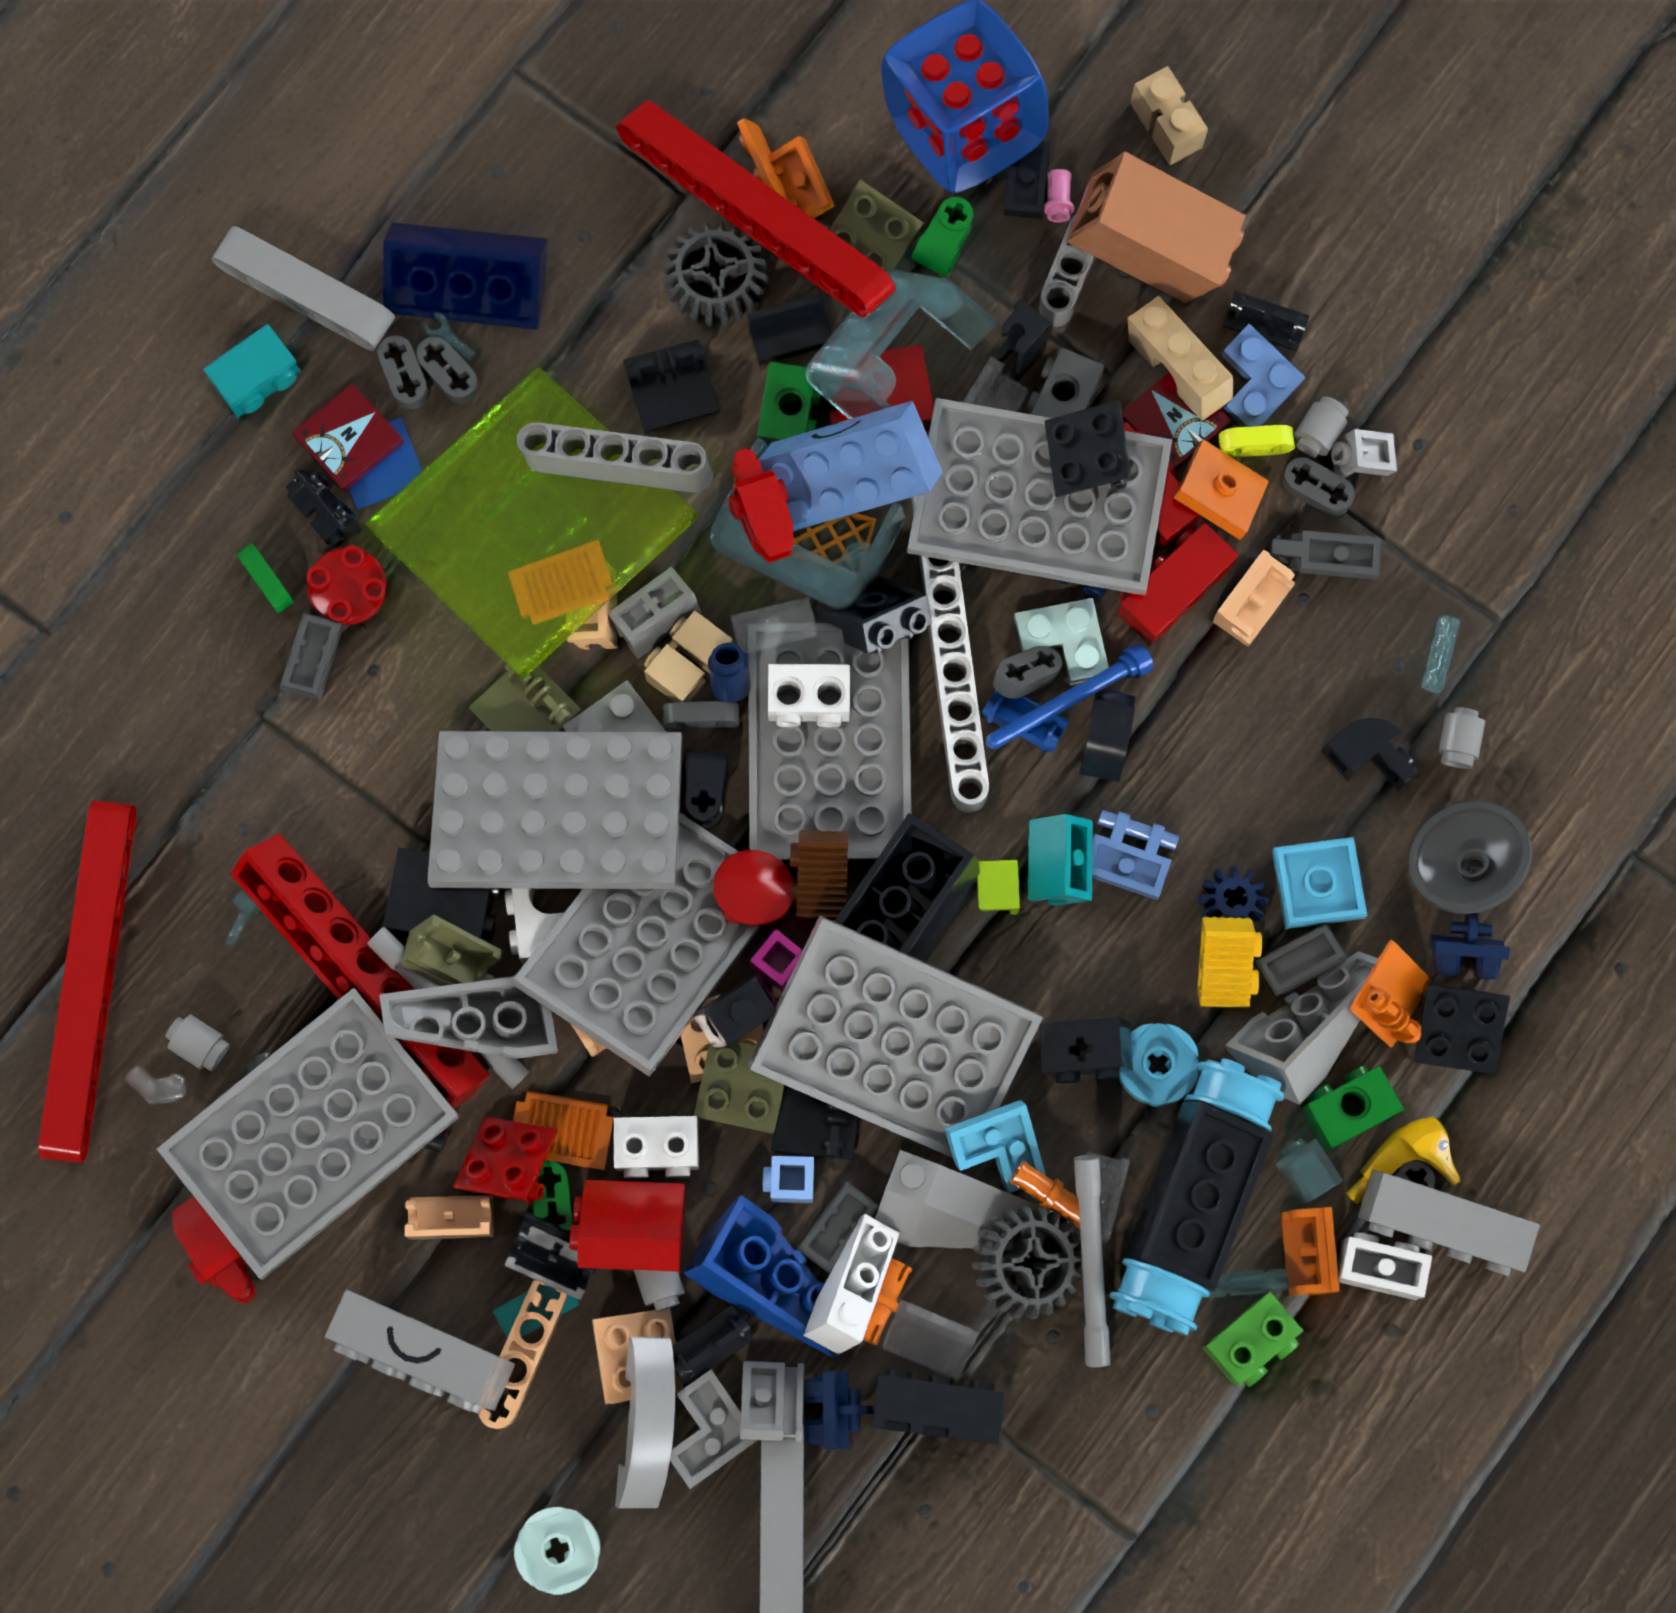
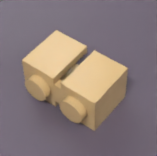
[1130,66,1208,166]
[644,610,733,702]

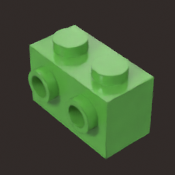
[1202,1292,1303,1387]

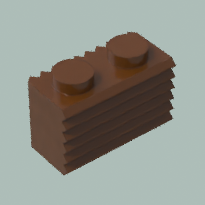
[790,830,848,920]

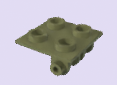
[829,179,924,276]
[468,654,582,732]
[694,1041,785,1134]

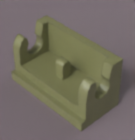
[401,915,502,986]

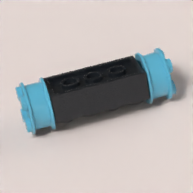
[1109,1058,1284,1335]

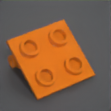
[1349,939,1432,1049]

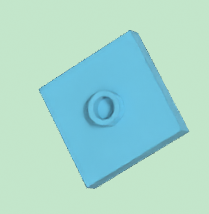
[1272,837,1367,929]

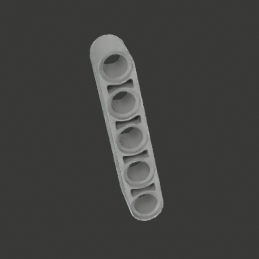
[211,226,395,351]
[517,422,713,492]
[760,1424,804,1613]

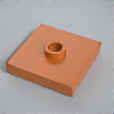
[1174,439,1269,540]

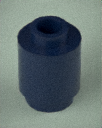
[708,643,751,702]

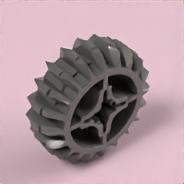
[663,221,768,327]
[971,1205,1083,1319]

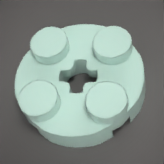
[514,1507,601,1595]

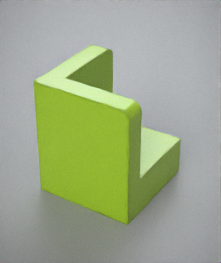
[977,860,1020,915]

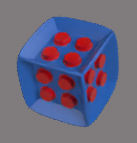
[881,0,1049,194]

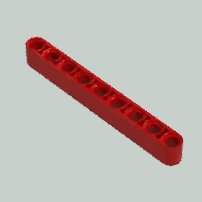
[616,100,896,318]
[38,800,137,1163]

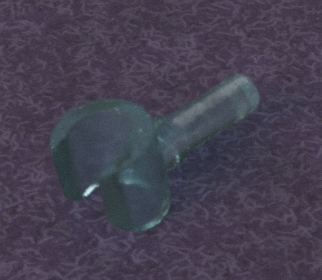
[424,313,475,360]
[225,890,261,947]

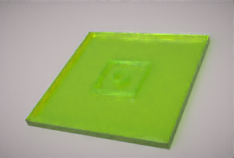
[365,367,699,680]

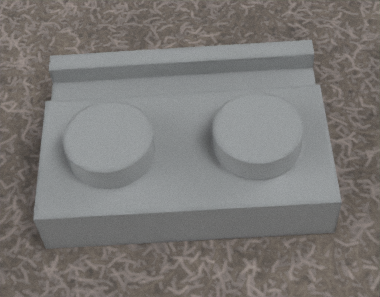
[740,1361,804,1442]

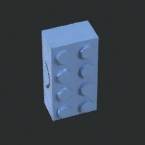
[759,401,943,531]

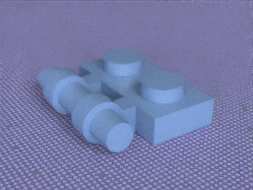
[1092,810,1179,900]

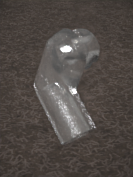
[125,1065,187,1105]

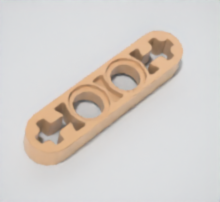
[479,1280,568,1429]

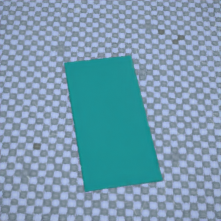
[493,1285,580,1338]

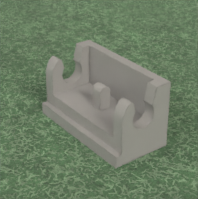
[608,566,702,659]

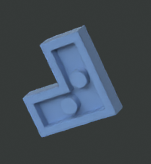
[1220,324,1306,427]

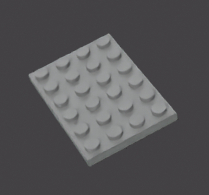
[907,398,1172,596]
[748,623,912,863]
[427,731,683,889]
[512,813,762,1077]
[747,915,1043,1158]
[157,988,460,1280]

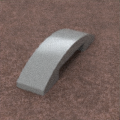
[615,1337,675,1508]

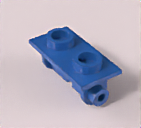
[981,689,1069,753]

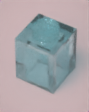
[1276,1138,1343,1206]

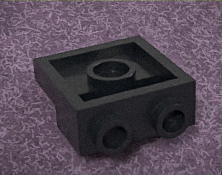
[816,576,932,654]

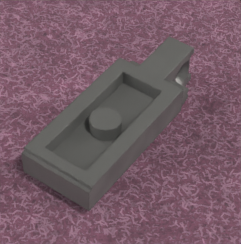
[1268,530,1382,580]

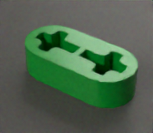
[235,542,294,614]
[533,1161,574,1231]

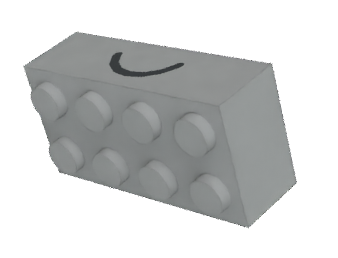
[325,1290,516,1414]

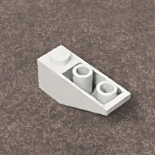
[804,1214,900,1355]

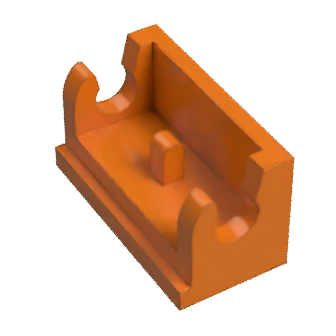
[1280,1207,1340,1296]

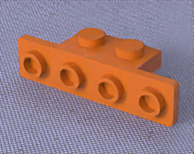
[737,118,835,219]

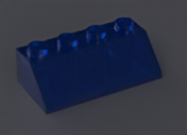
[383,222,547,330]

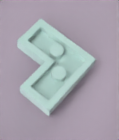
[1014,598,1109,685]

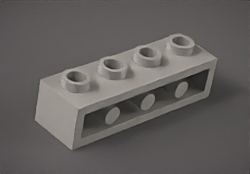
[1357,1170,1540,1276]

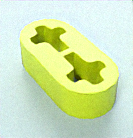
[1219,425,1295,457]

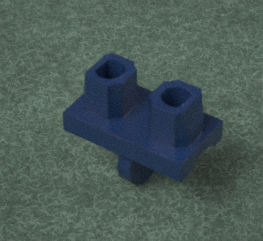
[1428,913,1510,980]
[804,1371,873,1449]

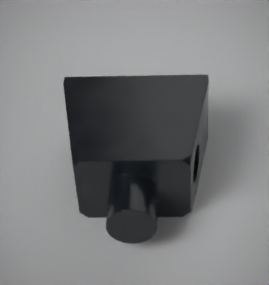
[694,971,778,1049]

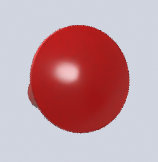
[307,545,387,625]
[713,850,794,926]

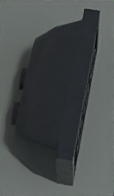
[834,813,980,963]

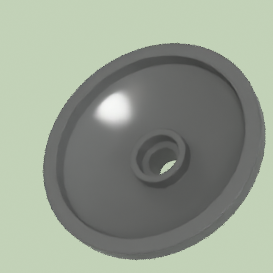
[1409,801,1532,914]

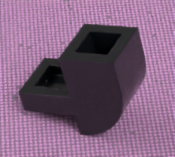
[1080,690,1135,782]
[1321,718,1417,791]

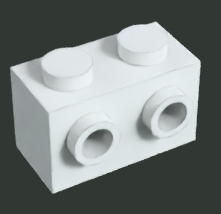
[614,1116,699,1179]
[1337,1232,1432,1300]

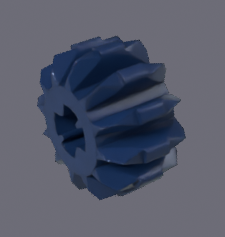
[1198,866,1268,922]

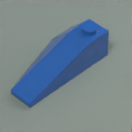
[683,1195,838,1358]

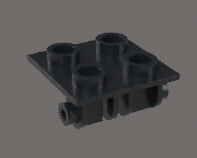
[623,339,720,433]
[1044,400,1132,497]
[1413,984,1510,1074]
[771,1085,858,1160]

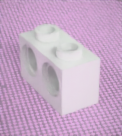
[768,664,850,727]

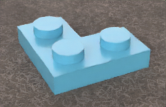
[944,1100,1046,1193]

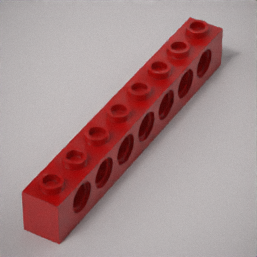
[230,833,490,1109]

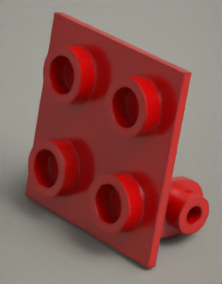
[453,1117,558,1203]

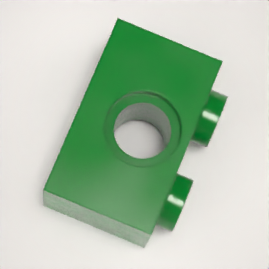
[757,362,823,450]
[1302,1065,1404,1152]

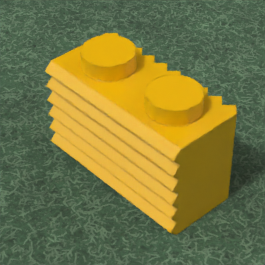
[1197,916,1262,1008]

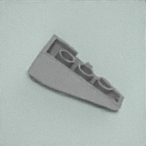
[1225,951,1378,1105]
[379,976,558,1059]
[875,1150,1054,1251]

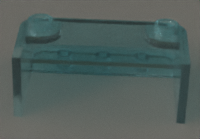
[806,269,998,419]
[710,437,906,609]

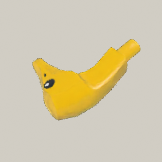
[1346,1116,1460,1205]

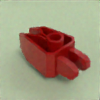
[727,448,793,564]
[172,1196,257,1305]

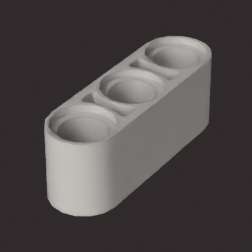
[1039,215,1096,327]

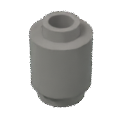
[1294,396,1349,457]
[1438,707,1485,769]
[165,1014,230,1072]
[633,1270,685,1312]

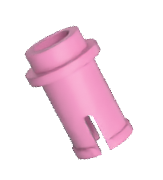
[1044,169,1074,222]

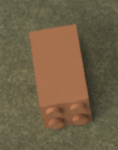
[1066,152,1246,303]

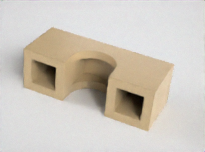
[1128,296,1233,421]

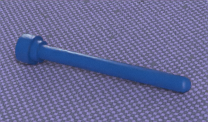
[986,643,1153,749]

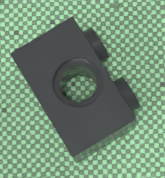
[1025,347,1105,418]

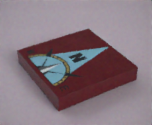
[1122,372,1231,471]
[292,383,404,493]

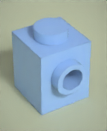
[763,1156,814,1203]

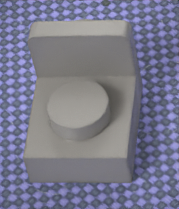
[1331,429,1397,478]

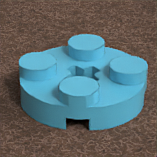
[1119,1023,1199,1107]

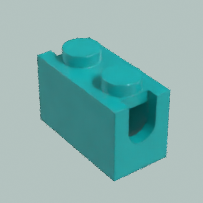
[203,324,302,417]
[1027,814,1093,906]

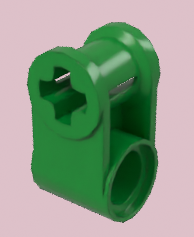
[911,197,973,277]

